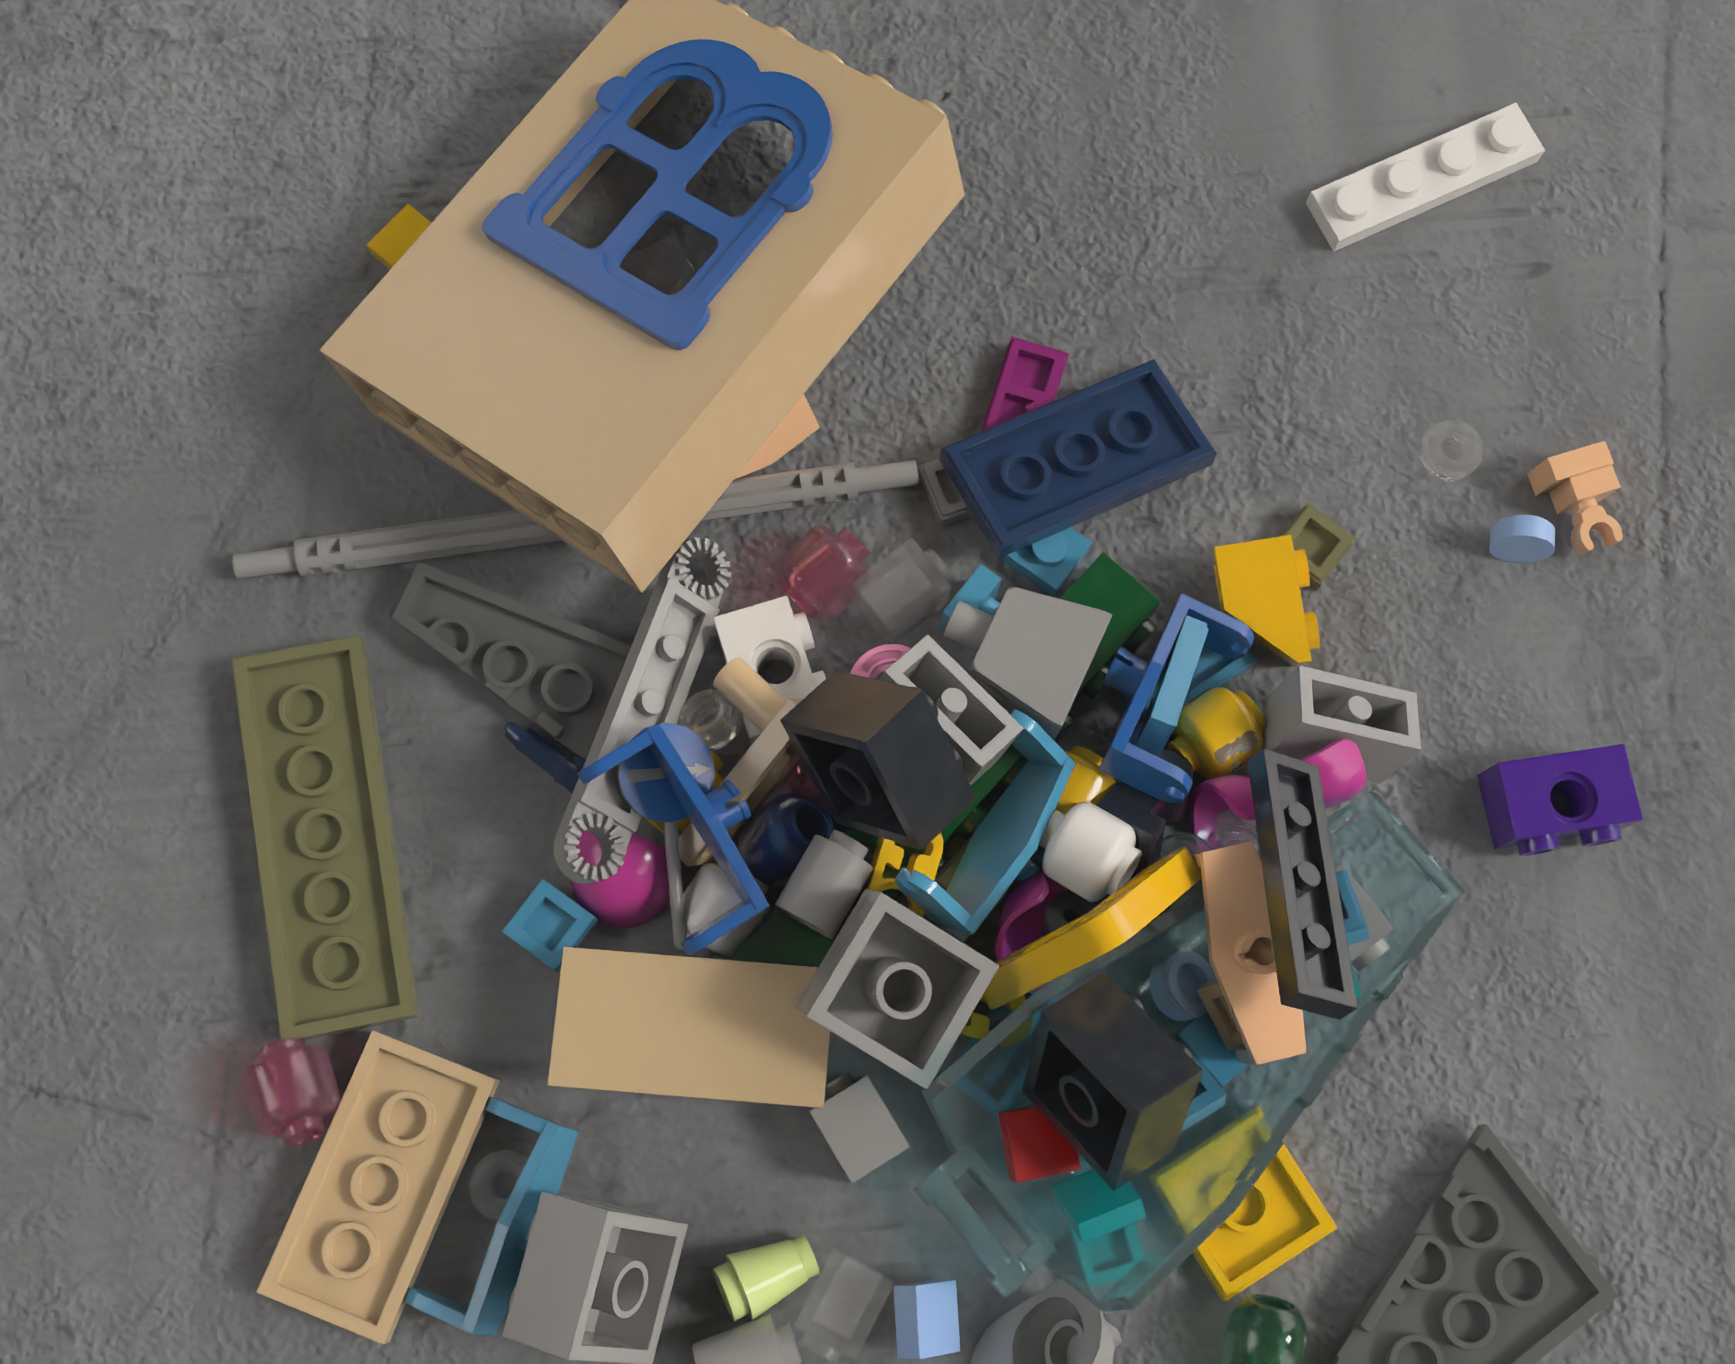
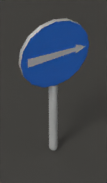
[617,723,715,950]

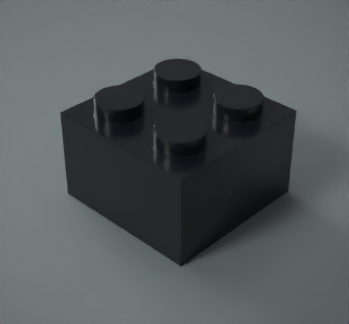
[780,671,976,850]
[1022,972,1203,1191]

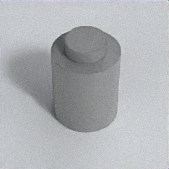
[774,830,873,940]
[692,1313,802,1364]

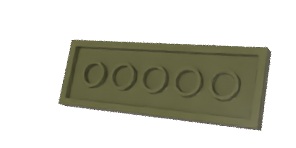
[232,635,421,1043]

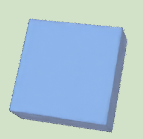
[894,1280,960,1359]

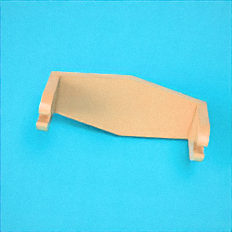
[1192,841,1307,1065]

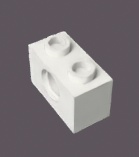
[713,596,826,746]

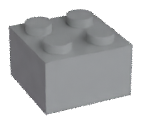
[794,889,999,1089]
[502,1192,688,1364]

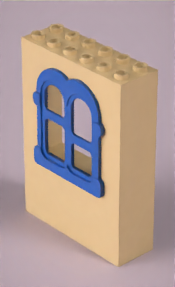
[319,0,965,593]

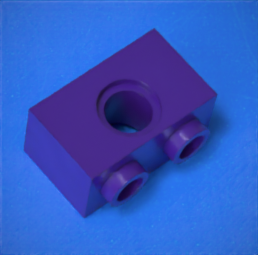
[1477,744,1643,856]

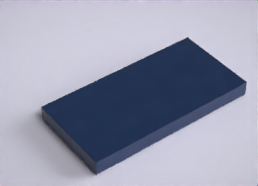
[939,359,1217,559]

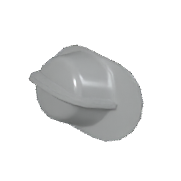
[971,1279,1122,1364]

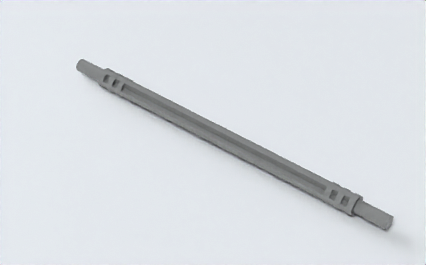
[232,460,919,579]

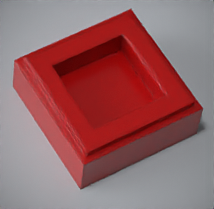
[998,1105,1081,1183]

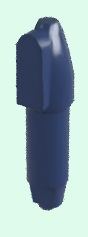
[504,722,585,794]

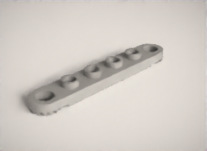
[553,538,731,884]

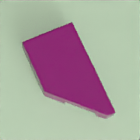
[981,336,1069,432]

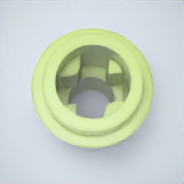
[713,1235,820,1321]

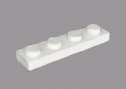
[1306,103,1545,252]

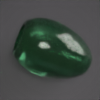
[1223,1294,1308,1364]

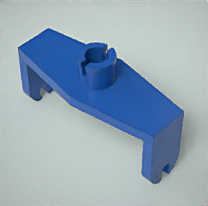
[1098,593,1255,803]
[577,724,770,955]

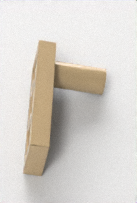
[678,657,803,867]

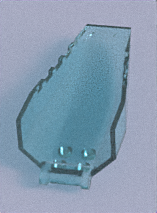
[913,789,1465,1314]

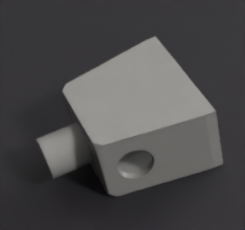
[943,587,1112,740]

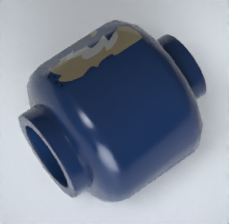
[738,792,834,889]

